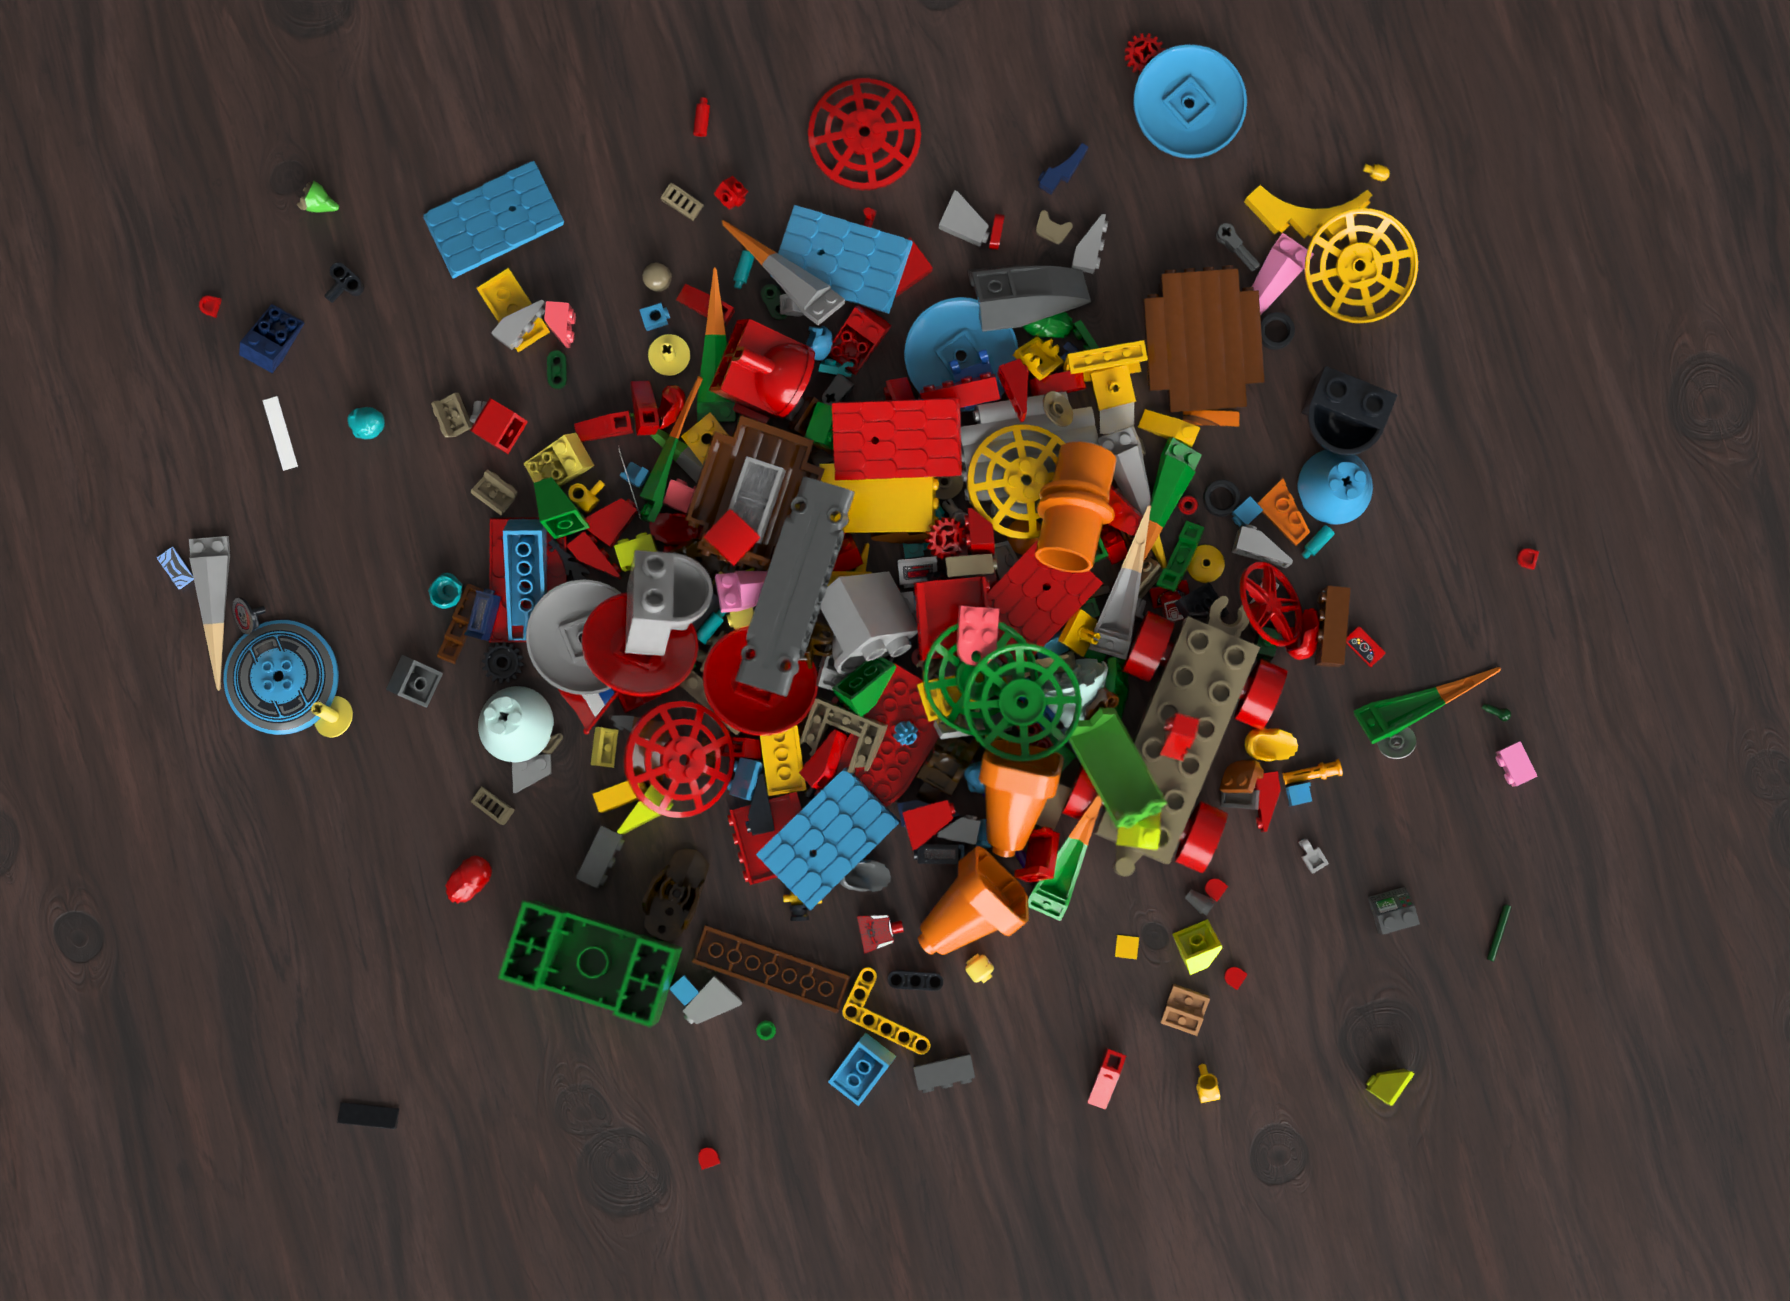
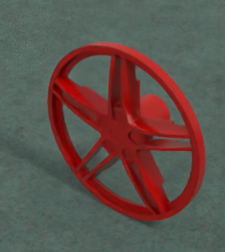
[1240,562,1303,646]

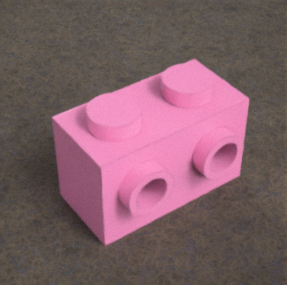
[1496,741,1537,787]

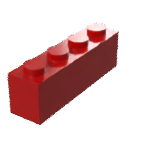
[920,372,1000,408]

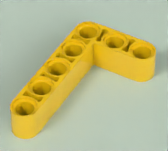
[842,967,930,1054]

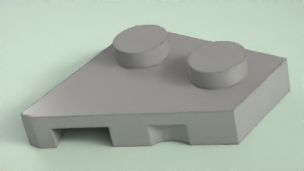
[512,754,552,793]

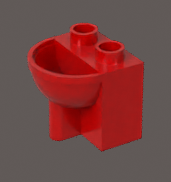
[709,319,815,418]

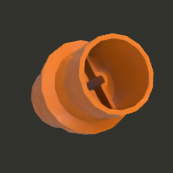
[1035,442,1117,572]

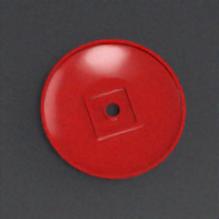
[582,592,698,696]
[702,626,818,736]

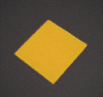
[1115,935,1139,959]

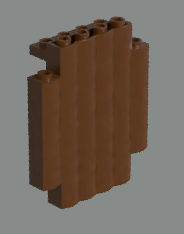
[1143,265,1264,412]
[685,416,825,571]

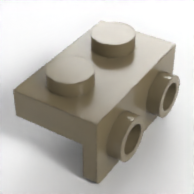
[431,393,472,437]
[471,469,517,515]
[1138,557,1163,599]

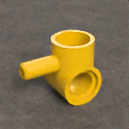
[568,480,605,514]
[1196,1064,1220,1103]

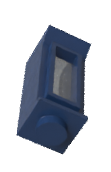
[463,588,501,641]

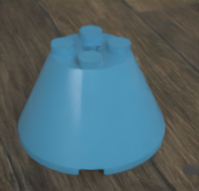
[1297,450,1373,525]

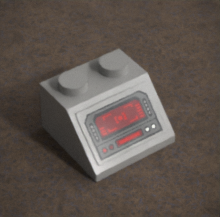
[897,556,937,588]

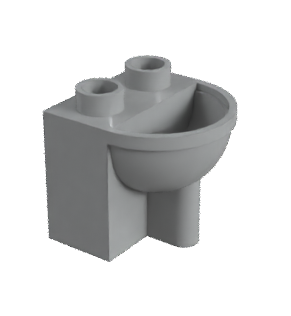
[625,550,713,656]
[820,572,918,674]

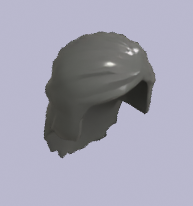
[839,859,891,892]

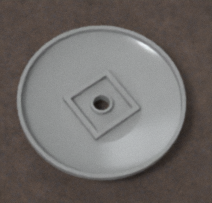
[526,580,621,695]

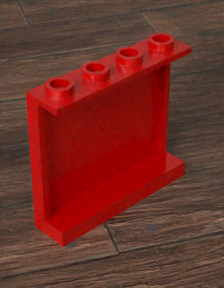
[914,576,991,661]
[727,791,814,885]

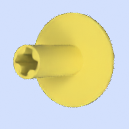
[648,334,690,376]
[311,696,353,737]

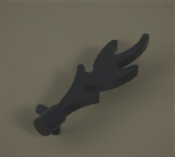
[548,538,590,581]

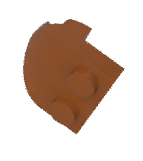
[1219,759,1264,793]

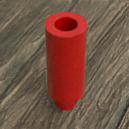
[693,97,710,137]

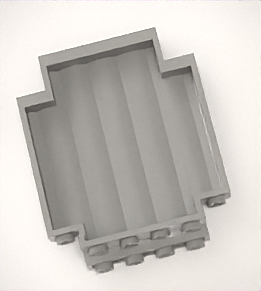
[961,391,1099,519]

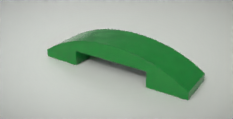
[1156,521,1204,592]

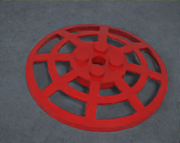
[808,78,921,190]
[624,701,735,818]

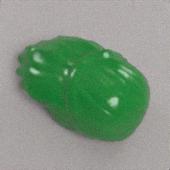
[1023,312,1074,338]

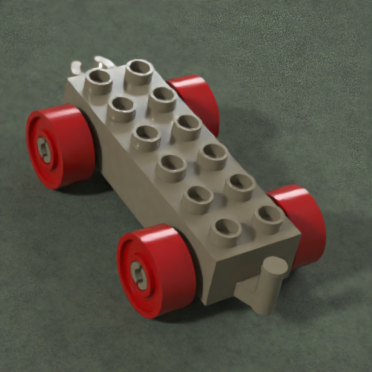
[1062,596,1288,876]

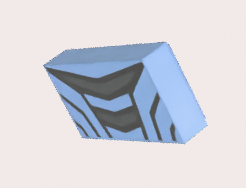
[157,547,194,589]

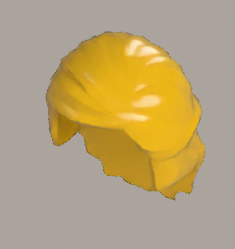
[1244,728,1298,762]

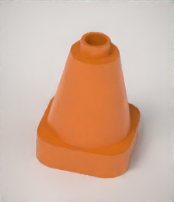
[979,739,1064,857]
[918,846,1029,955]

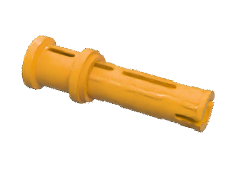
[1282,759,1343,785]

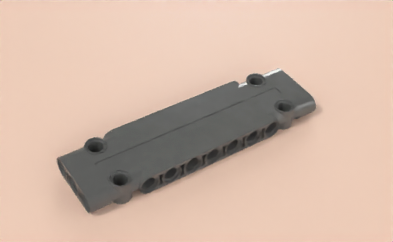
[735,477,855,697]

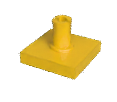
[1090,364,1136,411]
[1058,609,1100,657]

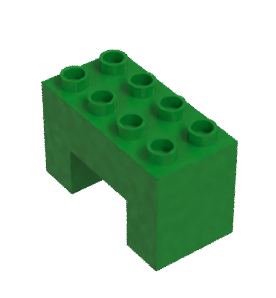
[498,900,683,1027]

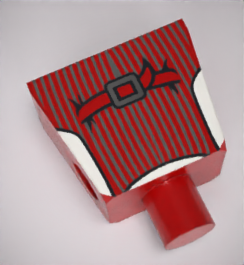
[857,915,904,953]

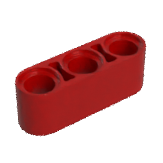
[1029,370,1086,397]

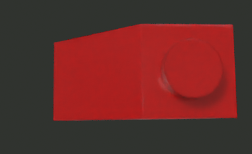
[719,737,762,759]

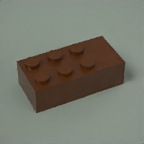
[1315,586,1351,667]

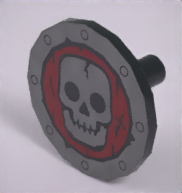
[232,597,266,634]

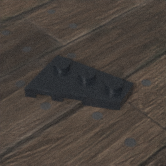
[1174,582,1230,619]

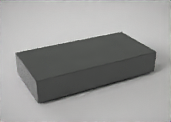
[1220,790,1260,810]

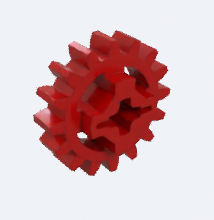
[1124,33,1165,75]
[925,517,966,559]

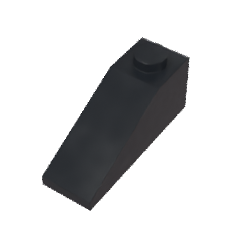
[745,774,775,836]

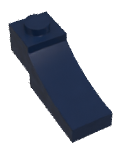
[1038,143,1088,195]

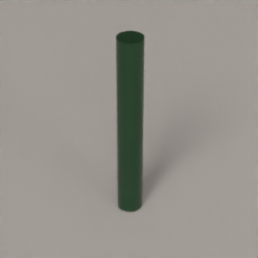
[1487,904,1511,962]

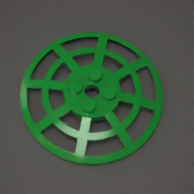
[923,621,1038,736]
[964,643,1082,761]

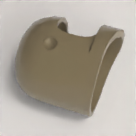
[642,263,672,292]

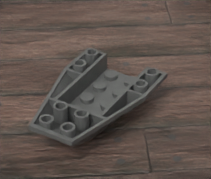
[968,265,1091,332]

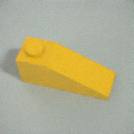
[1138,409,1200,448]

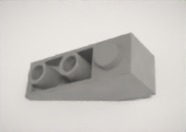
[1072,214,1108,274]
[491,300,546,350]

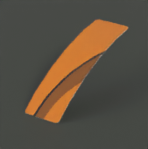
[1183,410,1239,427]

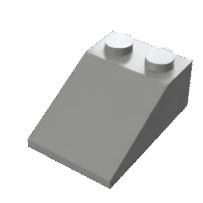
[1231,524,1293,568]

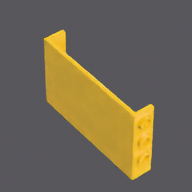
[819,464,939,533]

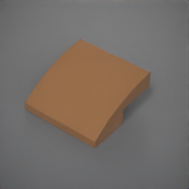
[1160,984,1210,1036]

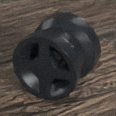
[790,905,809,921]

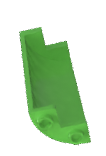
[1065,708,1167,828]

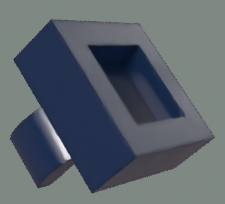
[1061,341,1081,361]

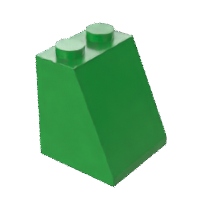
[534,477,590,539]

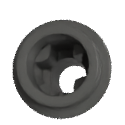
[1185,889,1215,915]

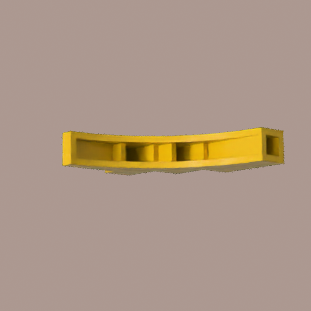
[1244,185,1372,241]

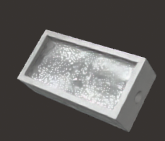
[728,456,786,544]

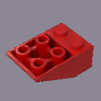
[828,305,892,375]

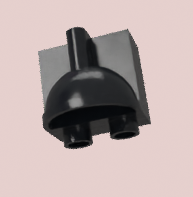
[1301,366,1398,455]

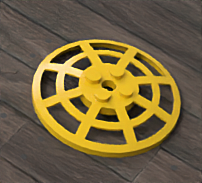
[1304,208,1418,323]
[967,424,1066,539]

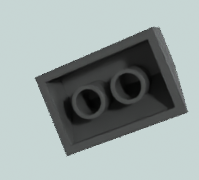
[937,815,980,845]

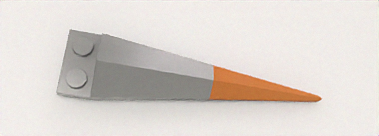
[722,220,845,325]

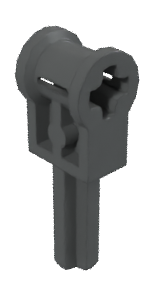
[1216,223,1260,272]

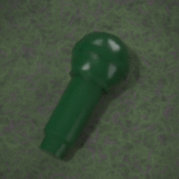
[1482,704,1511,721]

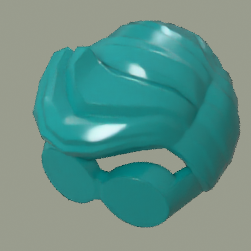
[347,407,385,439]
[428,573,462,609]

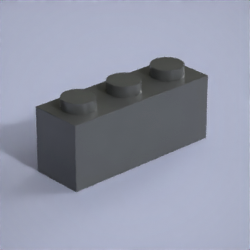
[576,826,625,888]
[913,1053,976,1093]

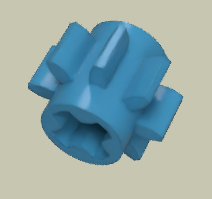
[893,721,918,745]

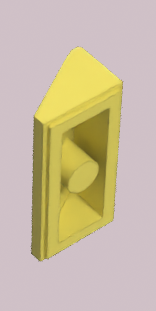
[591,727,618,768]

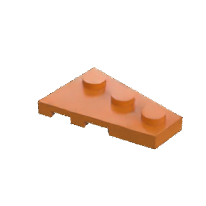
[1257,479,1310,546]

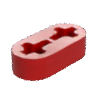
[989,213,1005,250]

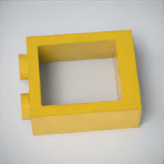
[593,781,647,813]

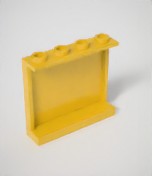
[1063,340,1148,382]

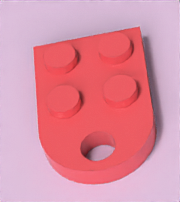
[957,606,999,666]

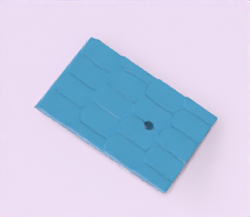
[424,161,564,279]
[771,205,913,314]
[756,767,900,911]

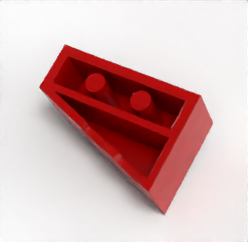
[1107,485,1150,536]
[1160,713,1200,761]

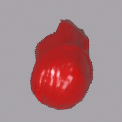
[657,385,686,429]
[649,513,702,545]
[1285,608,1320,660]
[445,856,492,904]

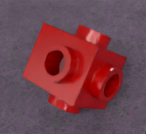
[714,176,749,210]

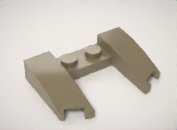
[800,697,888,773]

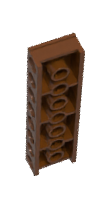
[692,925,851,1013]

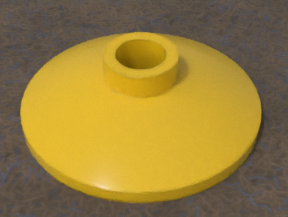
[1187,545,1225,583]

